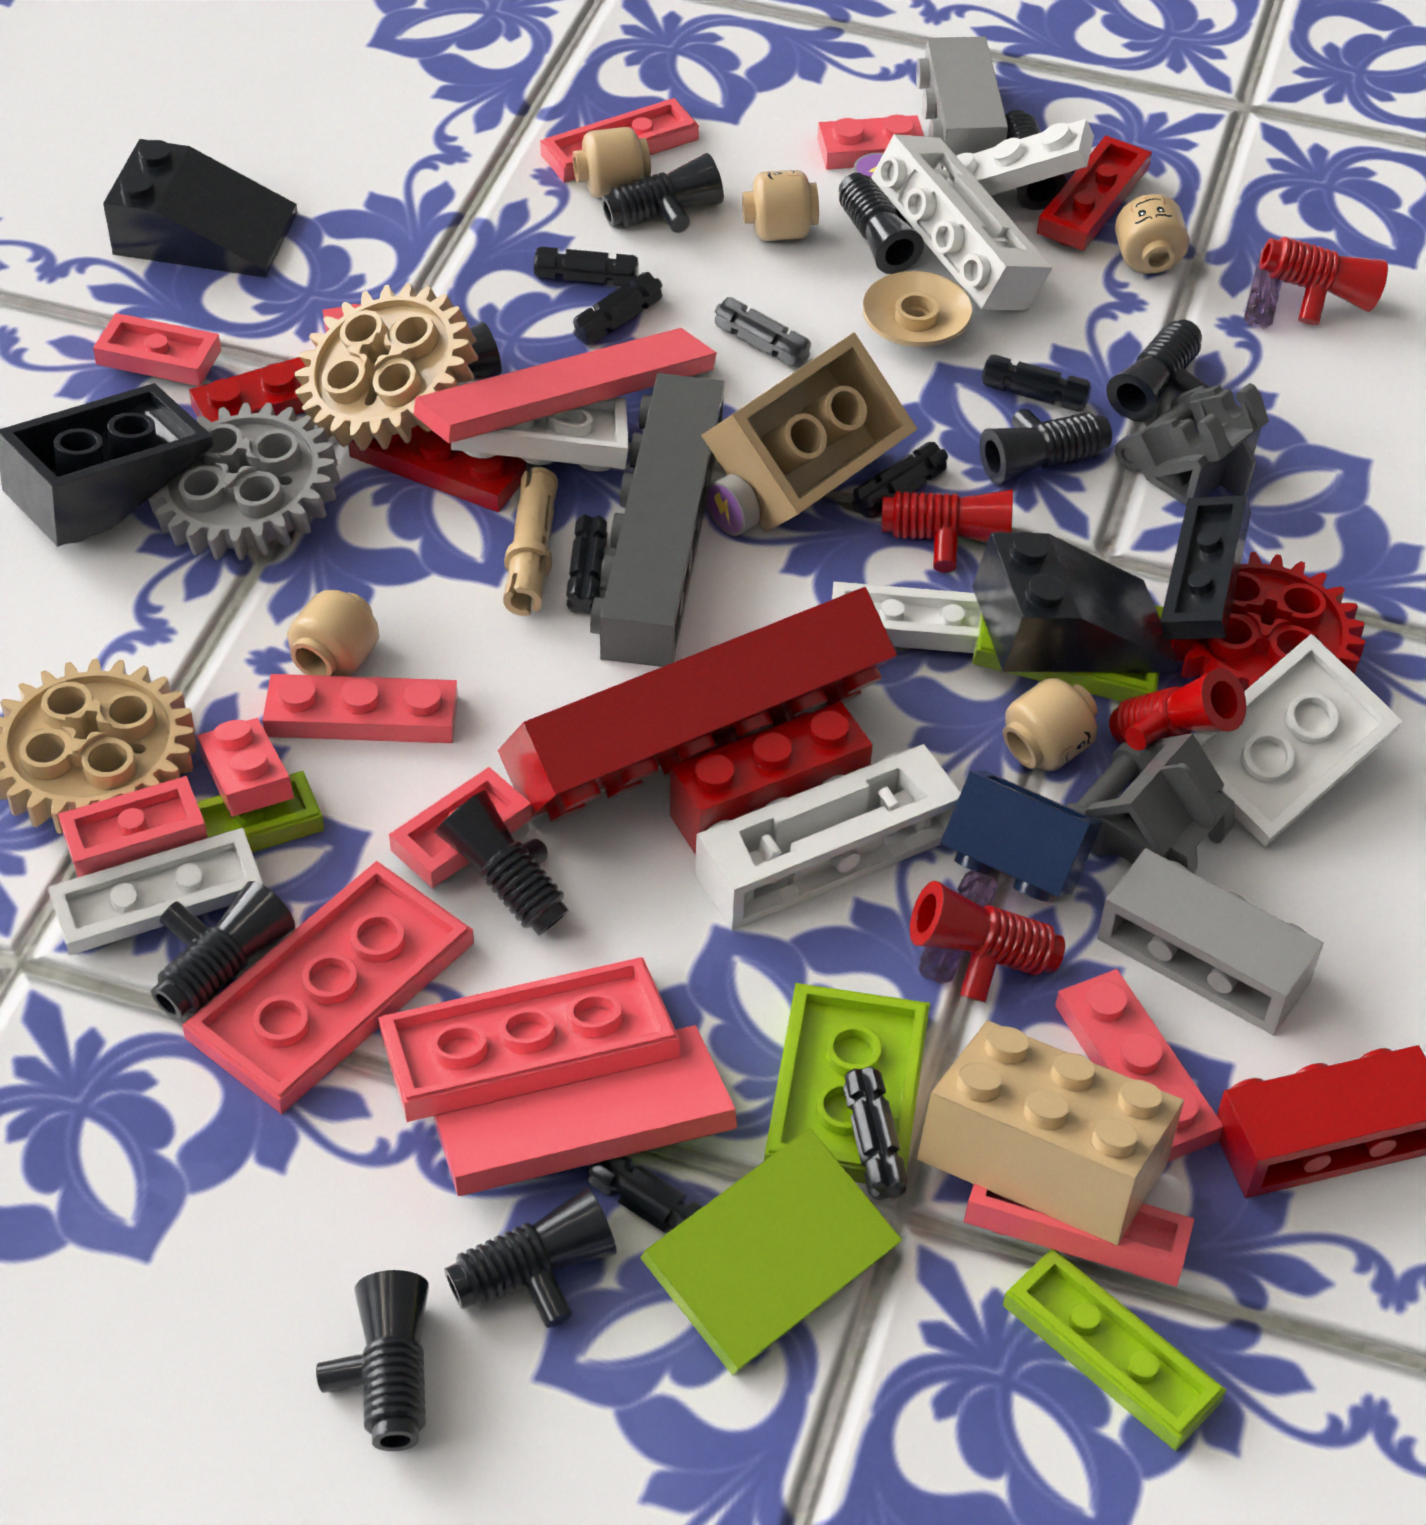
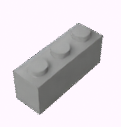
[916,36,1008,169]
[1097,848,1324,1036]

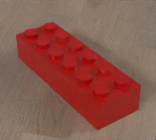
[497,586,897,822]

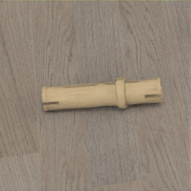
[503,467,558,616]

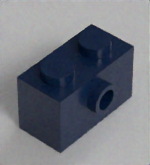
[940,771,1103,902]

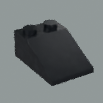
[103,139,297,278]
[0,383,213,547]
[972,532,1179,673]

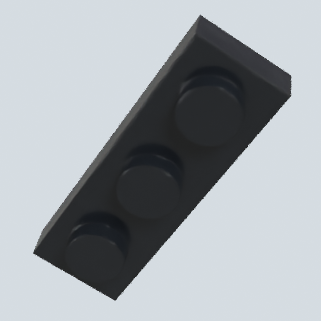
[1160,495,1251,640]

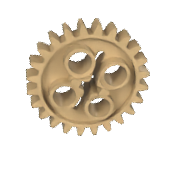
[295,283,478,451]
[0,658,197,834]

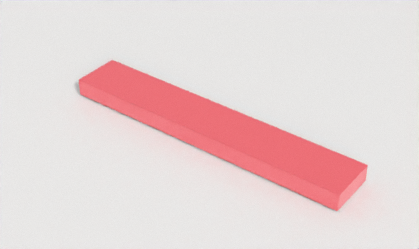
[413,328,717,443]

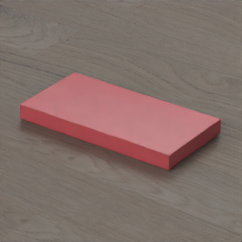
[182,861,474,1114]
[378,957,681,1122]
[432,1025,737,1196]

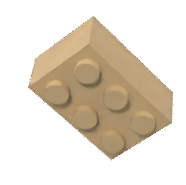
[701,332,918,533]
[917,1020,1184,1245]

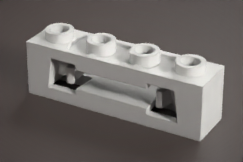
[871,134,1053,311]
[695,744,961,930]

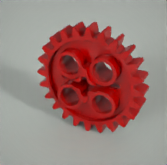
[1169,552,1365,691]

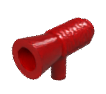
[1259,236,1388,325]
[881,489,1013,573]
[1109,668,1247,751]
[910,881,1065,1003]

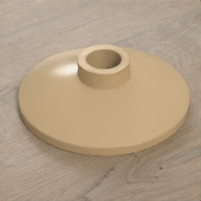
[863,271,972,347]

